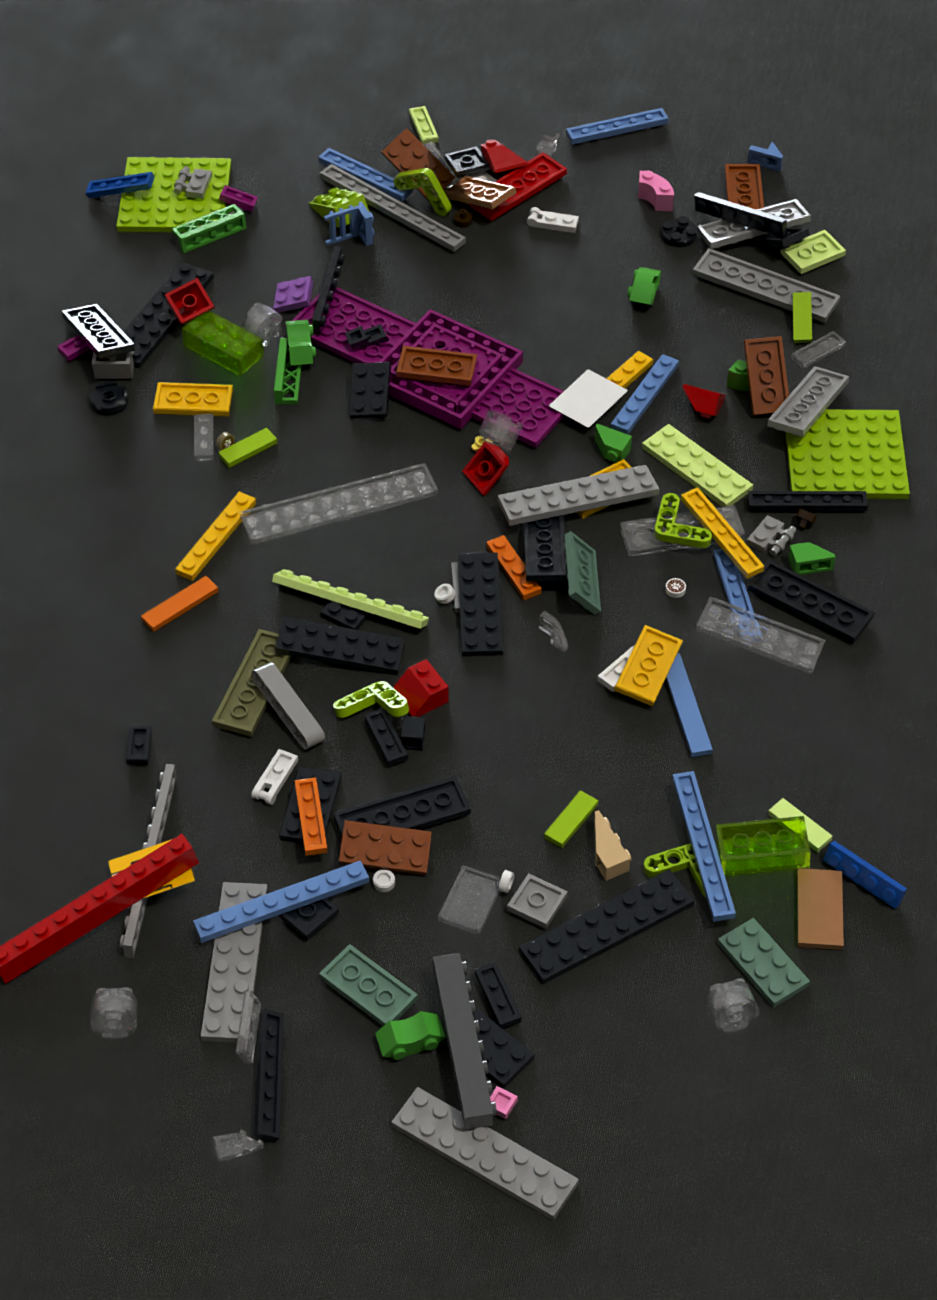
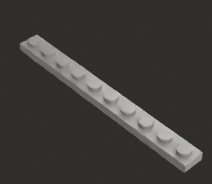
[320,164,466,252]
[120,764,177,958]

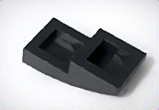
[345,324,388,348]

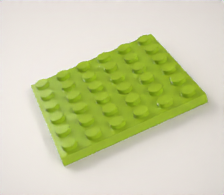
[116,157,232,233]
[785,409,910,499]

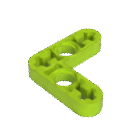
[393,168,452,216]
[654,493,712,548]
[333,681,409,718]
[643,843,706,898]

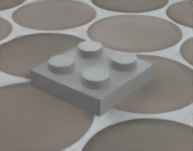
[507,873,568,929]

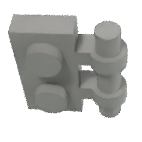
[174,166,212,199]
[747,515,796,556]

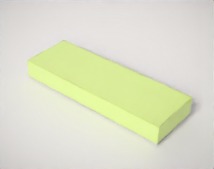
[409,106,439,145]
[768,798,833,853]

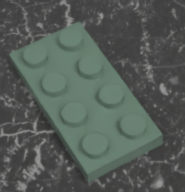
[565,531,601,615]
[717,918,810,1008]
[319,944,418,1026]

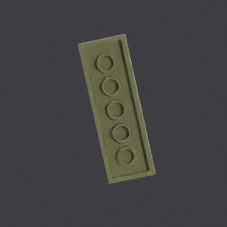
[212,629,292,737]

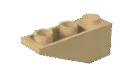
[594,810,631,881]

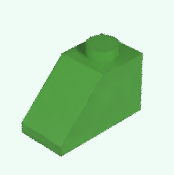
[595,424,632,463]
[788,542,835,575]

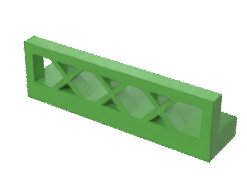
[172,204,247,253]
[274,338,302,405]

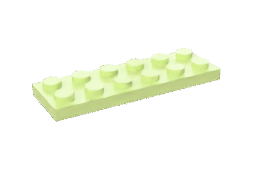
[642,424,753,509]

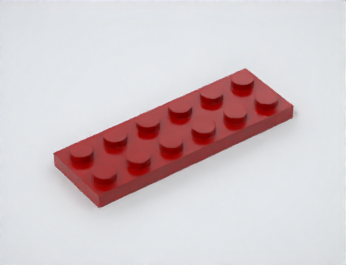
[467,152,567,221]

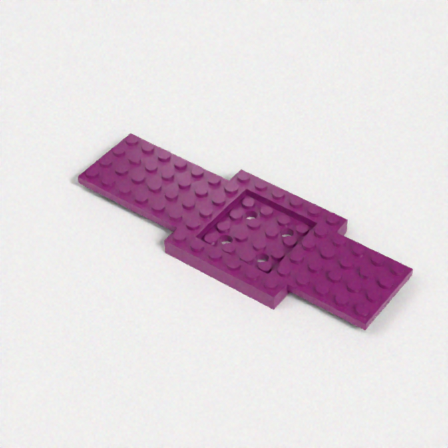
[292,287,565,448]

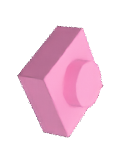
[490,1086,518,1119]

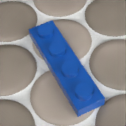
[86,172,155,198]
[823,841,907,909]

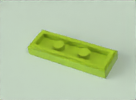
[793,292,812,343]
[218,428,278,468]
[544,790,598,848]

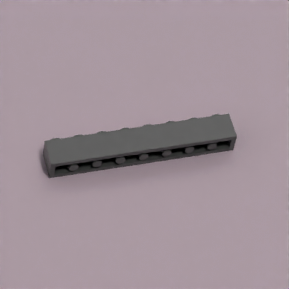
[433,953,497,1130]

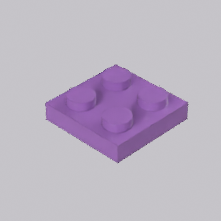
[273,276,313,313]

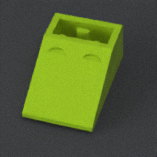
[309,188,369,228]

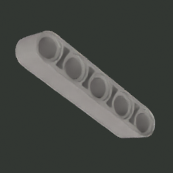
[251,662,325,750]

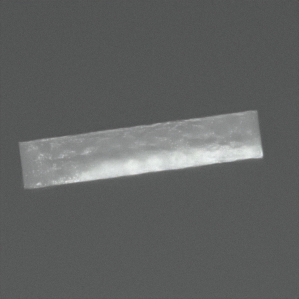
[239,463,438,545]

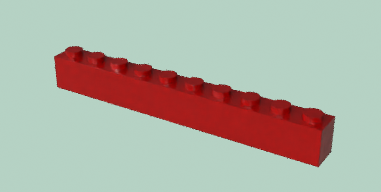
[0,834,199,984]

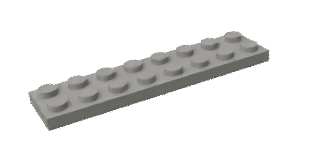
[692,248,840,323]
[498,465,659,526]
[201,882,268,1043]
[391,1087,579,1221]

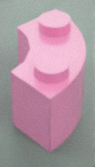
[638,170,674,212]

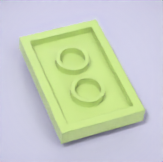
[780,230,846,274]

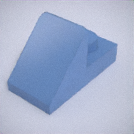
[747,142,783,172]

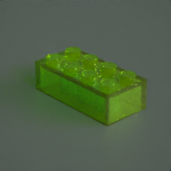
[182,311,264,376]
[716,816,810,875]

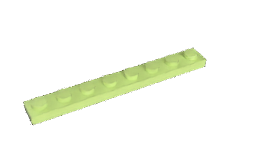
[272,569,429,629]

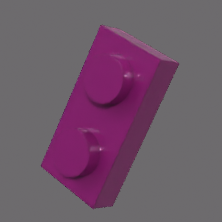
[219,185,258,212]
[57,335,91,362]

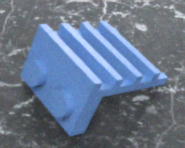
[324,202,375,246]

